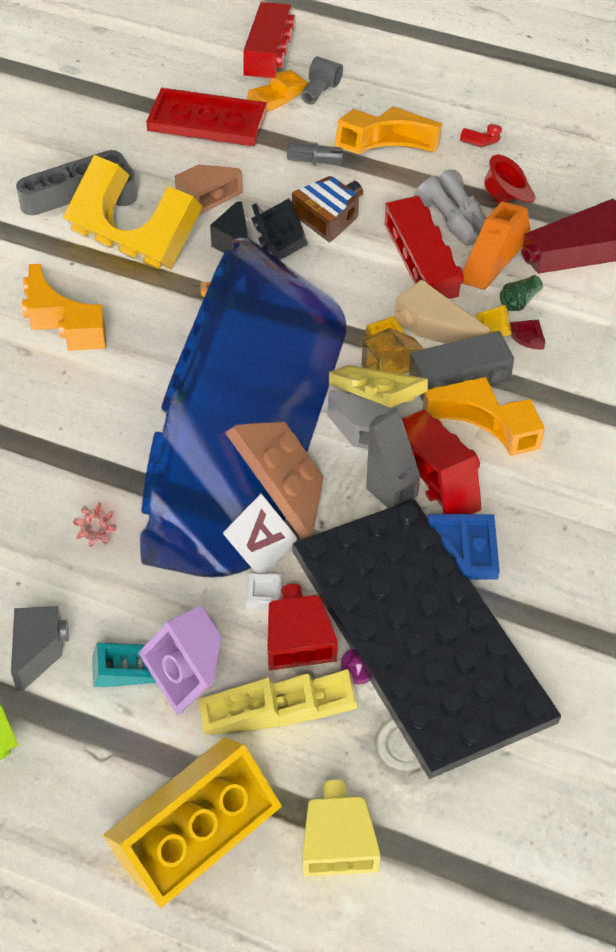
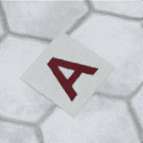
[223,494,298,573]

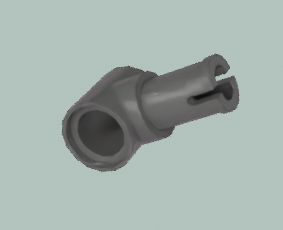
[301,56,343,105]

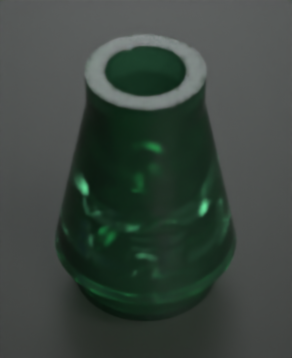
[500,275,543,311]

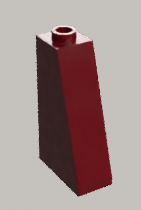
[521,198,616,274]

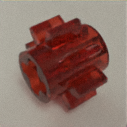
[73,502,117,547]

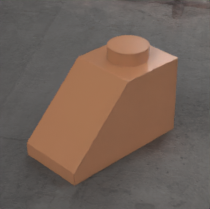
[174,164,243,215]

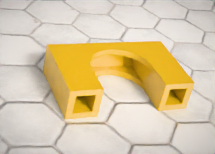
[63,155,203,270]

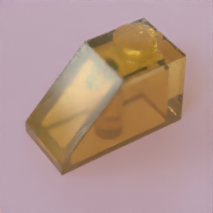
[361,328,424,374]

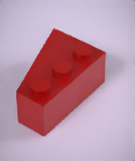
[402,409,482,514]

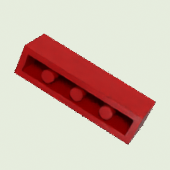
[243,2,296,78]
[384,195,464,299]

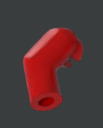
[460,124,502,147]

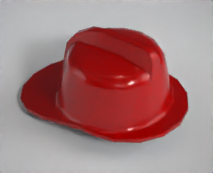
[484,154,536,204]

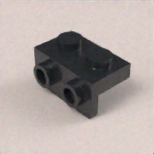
[251,198,309,261]

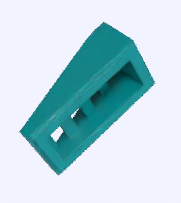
[92,642,156,687]

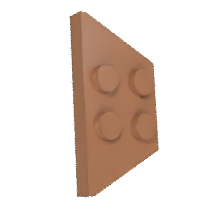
[225,422,324,539]

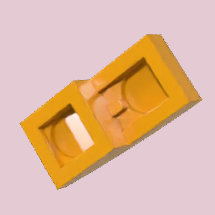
[247,70,308,112]

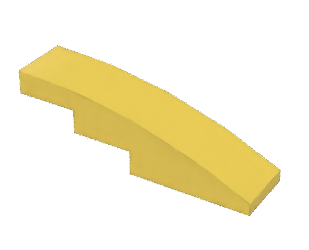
[199,669,359,735]

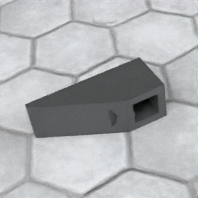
[366,407,420,508]

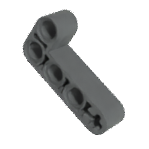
[16,150,137,216]

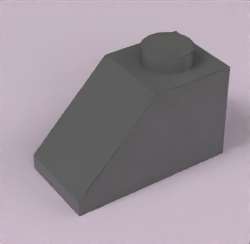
[11,606,69,691]

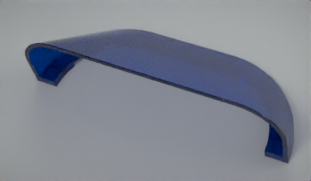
[140,237,347,578]

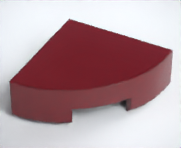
[510,319,546,350]

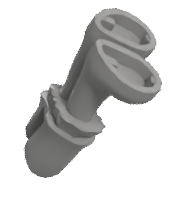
[414,169,486,246]

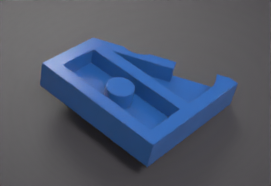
[428,514,500,580]

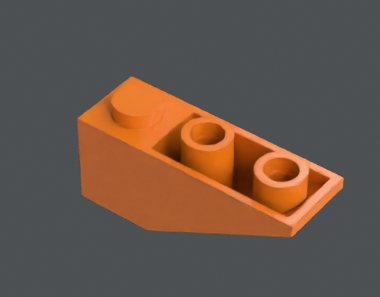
[462,202,531,290]

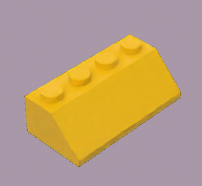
[102,738,282,908]

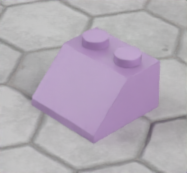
[138,605,222,715]

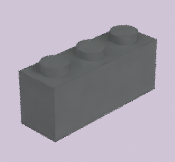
[409,331,514,401]

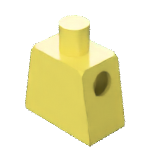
[302,780,380,877]

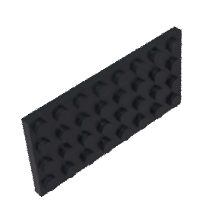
[292,499,561,779]

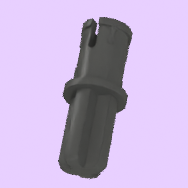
[287,142,343,166]

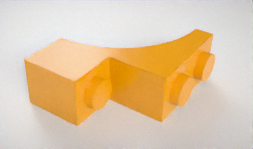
[334,106,443,154]
[22,264,106,351]
[422,377,545,456]

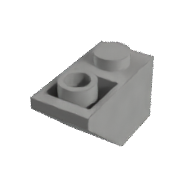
[328,391,394,449]

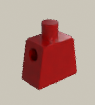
[267,584,338,671]

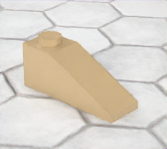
[395,280,490,344]

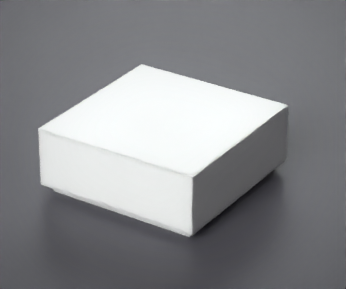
[245,573,282,610]

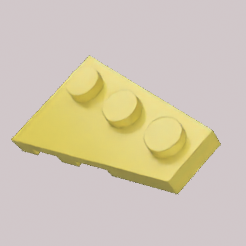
[329,365,428,408]

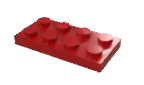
[146,87,267,146]

